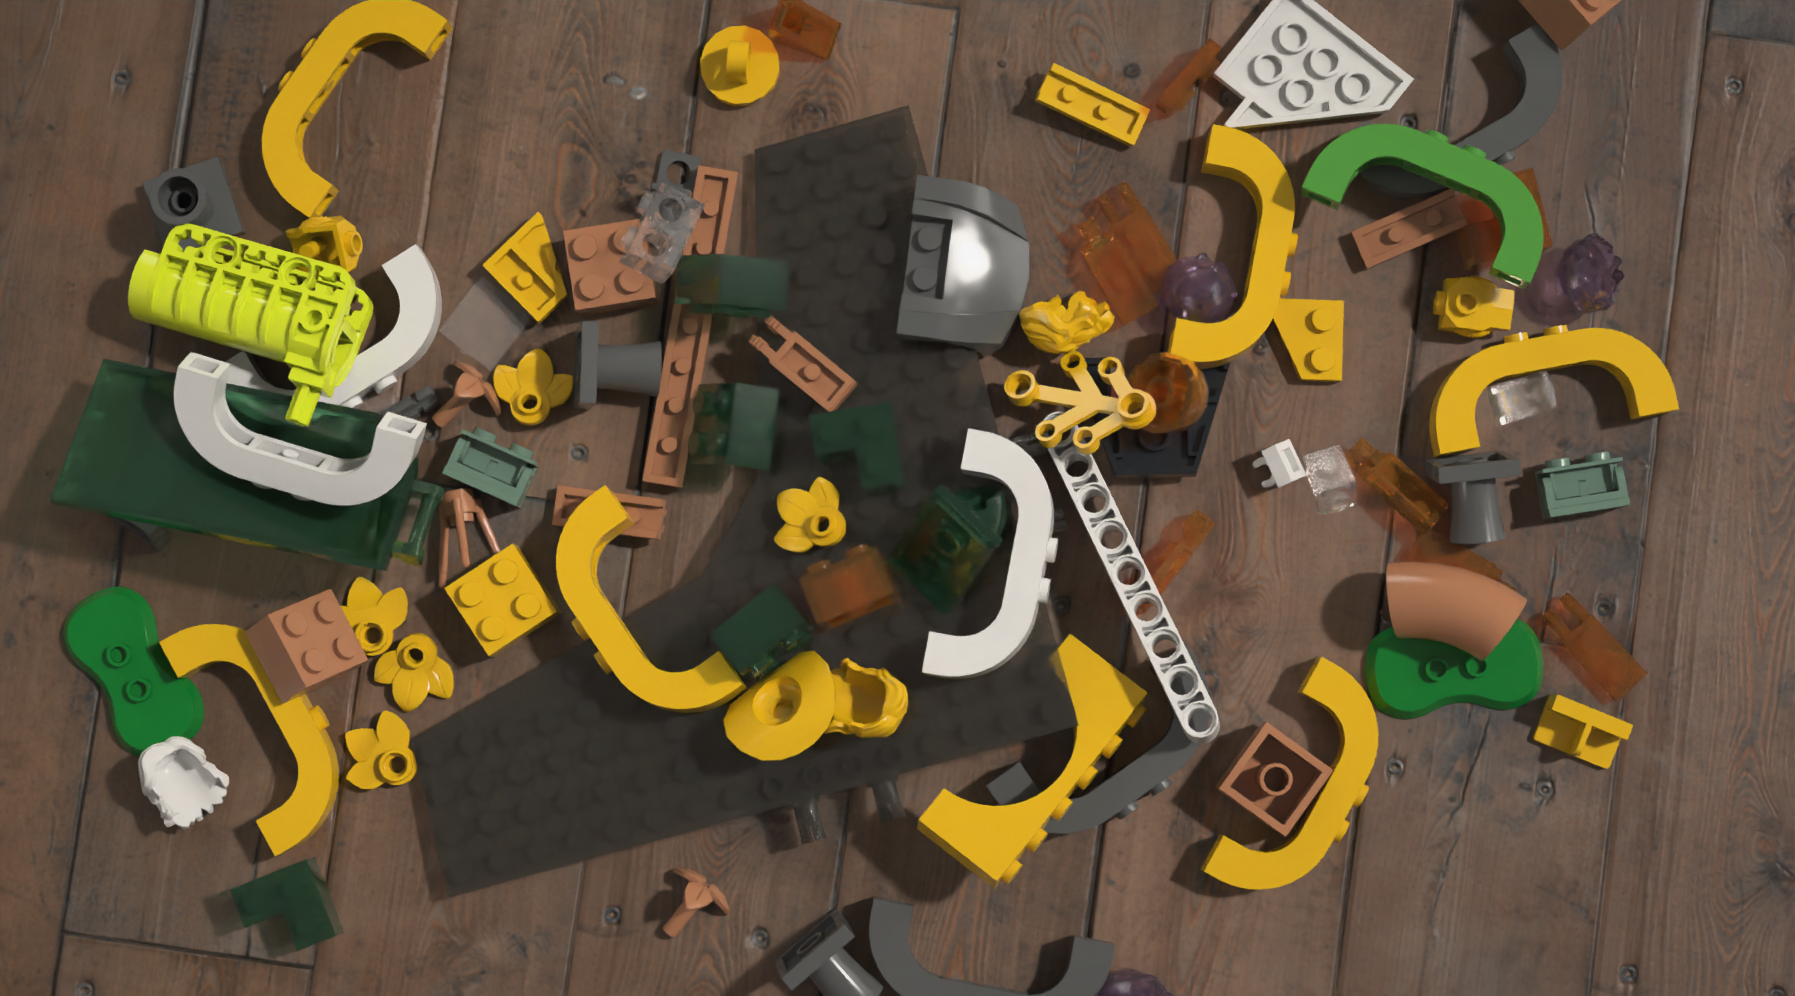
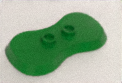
[63,586,204,757]
[1365,619,1543,719]

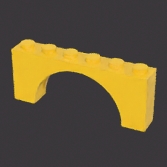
[917,634,1148,890]

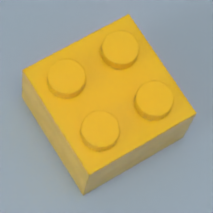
[444,543,562,657]

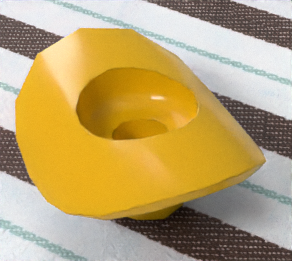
[723,650,836,761]

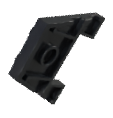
[1073,357,1230,478]

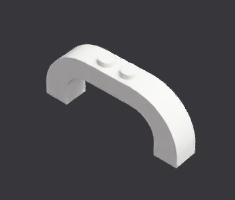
[225,244,442,427]
[174,352,427,505]
[922,428,1058,679]

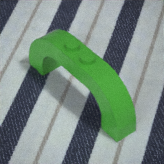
[1300,123,1544,290]

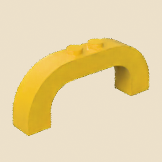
[262,0,453,218]
[1165,124,1298,369]
[1429,325,1679,458]
[556,485,748,713]
[159,624,339,856]
[1200,657,1378,890]

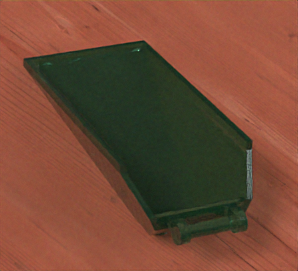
[50,359,445,571]

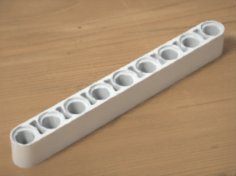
[1043,411,1220,744]

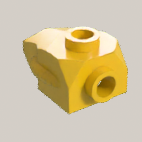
[285,216,363,274]
[1433,276,1514,338]

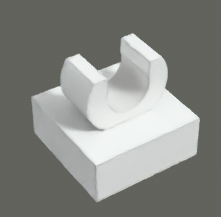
[1252,439,1306,488]

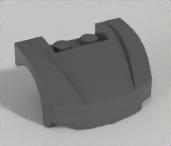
[896,175,1030,357]

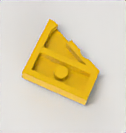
[482,212,568,324]
[1273,298,1344,382]

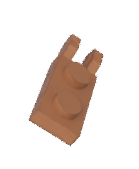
[748,315,858,415]

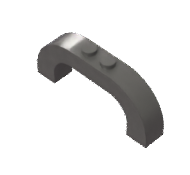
[1352,23,1562,200]
[985,644,1210,834]
[869,896,1115,996]

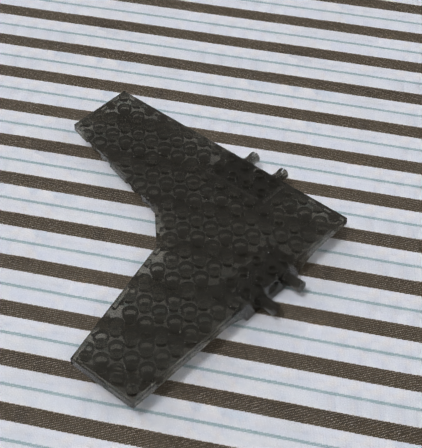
[411,105,1079,897]

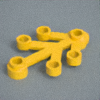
[1004,351,1156,455]

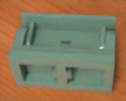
[442,426,540,508]
[1535,452,1631,520]

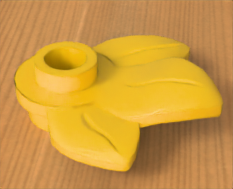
[493,348,573,426]
[774,477,846,553]
[340,576,408,656]
[374,633,454,712]
[345,710,418,790]

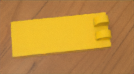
[1035,63,1150,147]

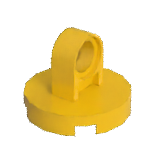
[700,26,780,107]

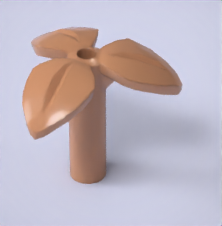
[432,361,501,428]
[663,868,730,938]

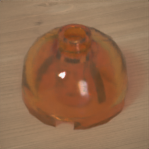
[1128,352,1209,434]

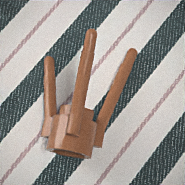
[438,488,501,589]

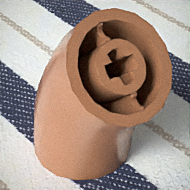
[1386,561,1527,661]

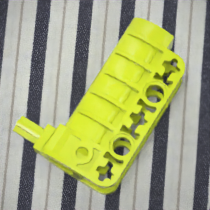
[128,223,374,427]

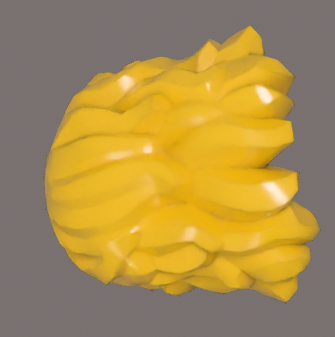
[1018,291,1115,354]
[824,658,908,738]

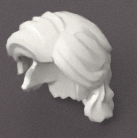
[138,736,229,829]

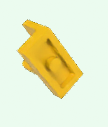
[1533,694,1633,769]

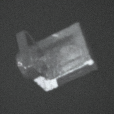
[1486,371,1558,426]
[1302,444,1357,515]

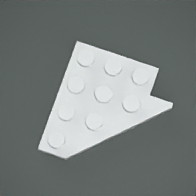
[1213,0,1414,130]

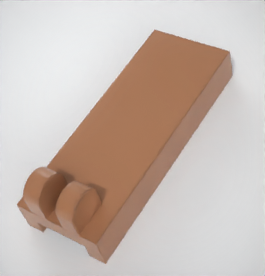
[1351,189,1468,270]
[552,485,667,540]

